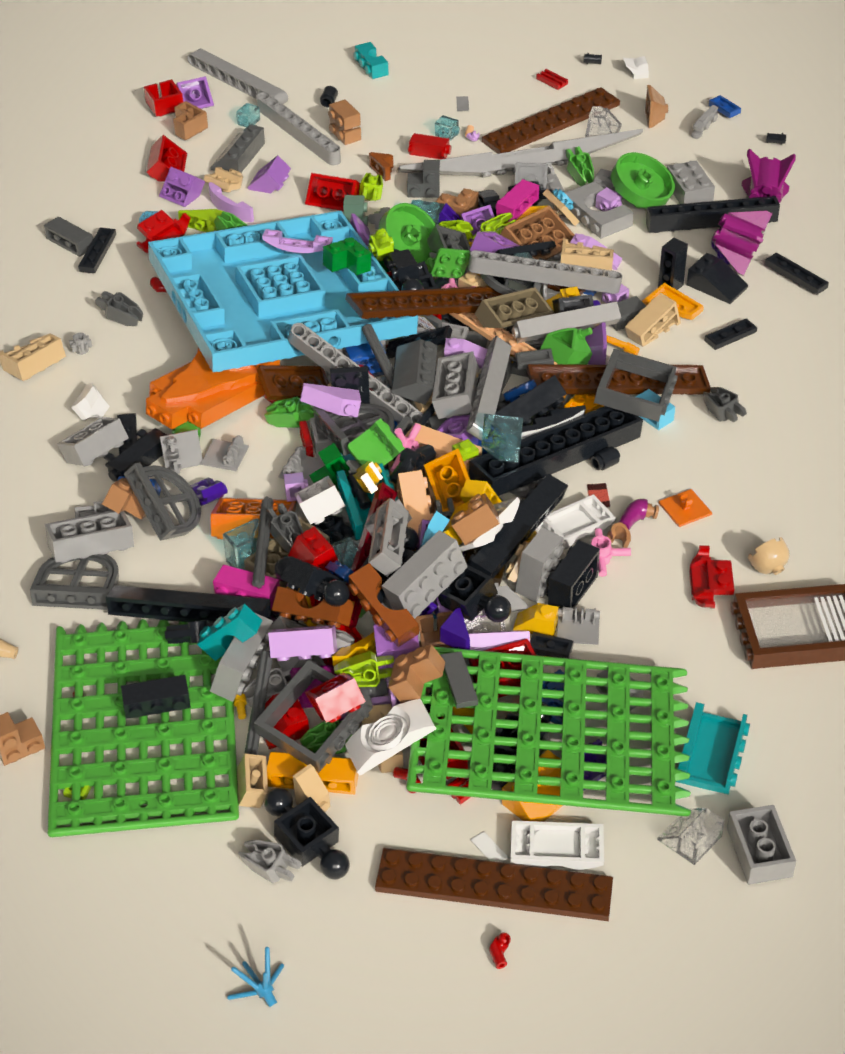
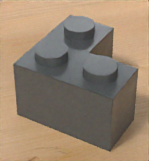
[407,160,440,198]

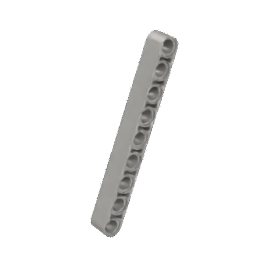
[187,48,288,104]
[256,92,341,165]
[468,250,623,294]
[288,323,423,426]
[466,336,512,442]

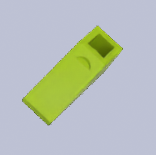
[178,209,229,233]

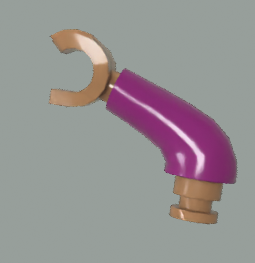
[606,499,659,548]

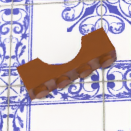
[348,563,419,647]
[272,586,355,628]

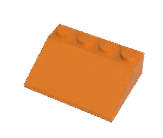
[211,498,297,540]

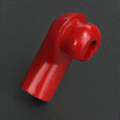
[150,277,167,292]

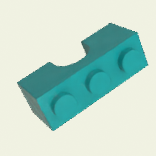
[353,42,389,79]
[197,604,262,661]

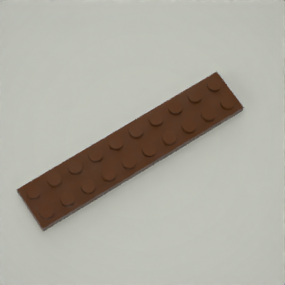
[482,87,620,154]
[345,286,503,319]
[527,364,711,395]
[375,848,613,922]

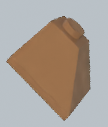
[645,85,668,128]

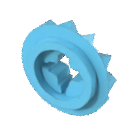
[553,189,574,210]

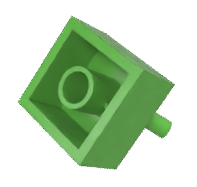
[540,327,593,365]

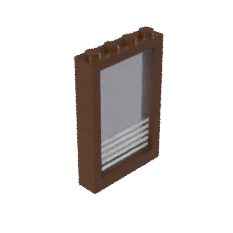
[731,584,845,669]

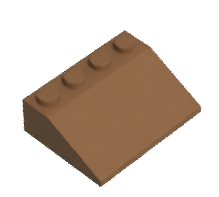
[500,206,574,260]

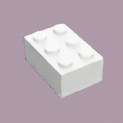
[294,476,345,525]

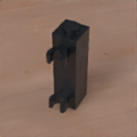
[104,428,167,482]

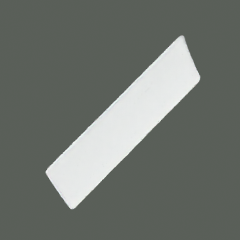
[471,831,508,863]

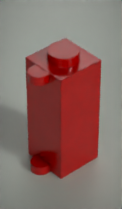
[408,133,452,160]

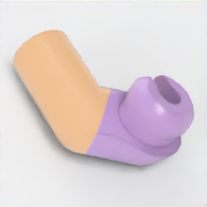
[465,125,480,142]

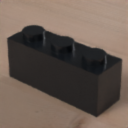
[658,238,688,290]
[121,675,191,719]

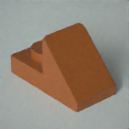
[369,152,394,181]

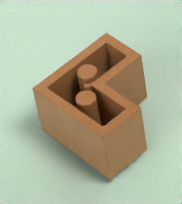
[173,101,208,140]
[435,188,479,219]
[102,478,146,520]
[451,493,500,545]
[388,644,445,703]
[0,712,45,766]

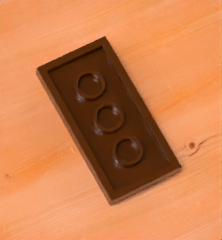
[257,366,329,400]

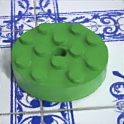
[611,152,675,209]
[378,203,437,265]

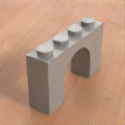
[565,181,633,239]

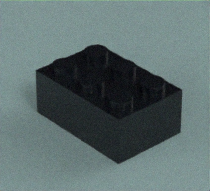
[547,540,600,610]

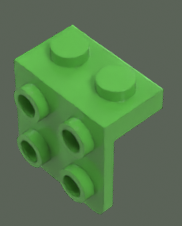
[426,248,470,279]
[347,418,405,466]

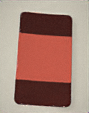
[587,483,610,507]

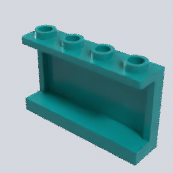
[336,463,399,540]
[676,702,750,795]

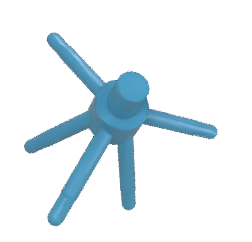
[227,947,284,1007]

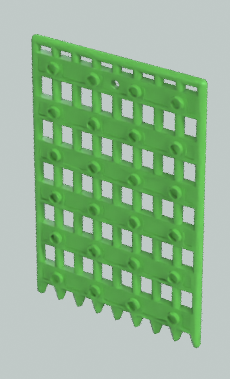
[47,619,239,837]
[406,646,691,816]

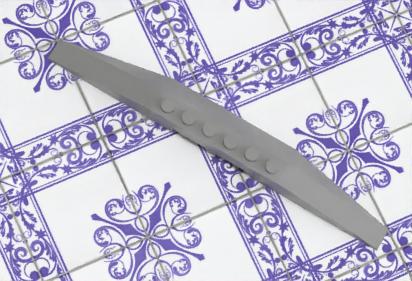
[397,129,643,178]

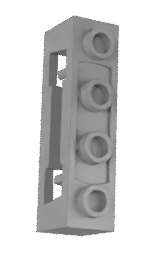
[368,498,409,577]

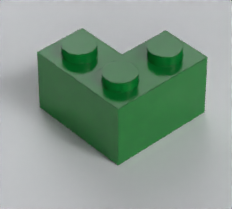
[323,237,372,276]
[309,443,350,492]

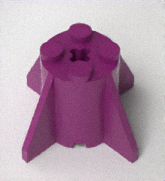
[741,149,796,203]
[711,211,772,276]

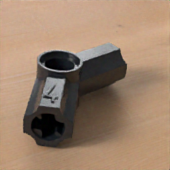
[390,444,436,484]
[165,621,214,644]

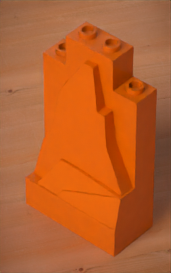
[146,347,280,429]

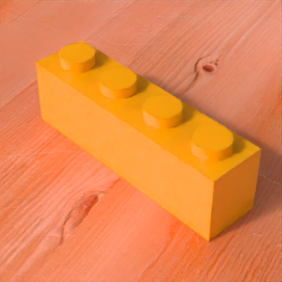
[267,752,359,795]

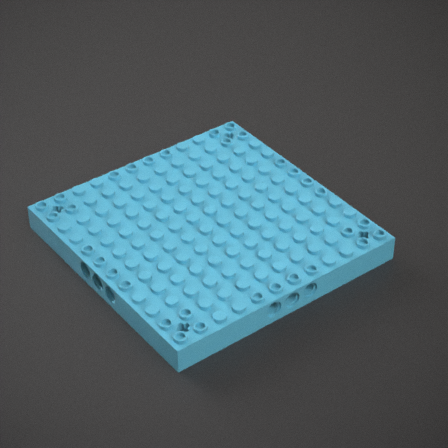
[148,211,418,372]

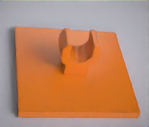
[658,489,712,527]

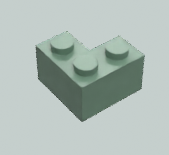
[343,195,368,226]

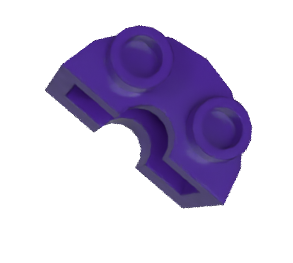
[190,478,228,506]

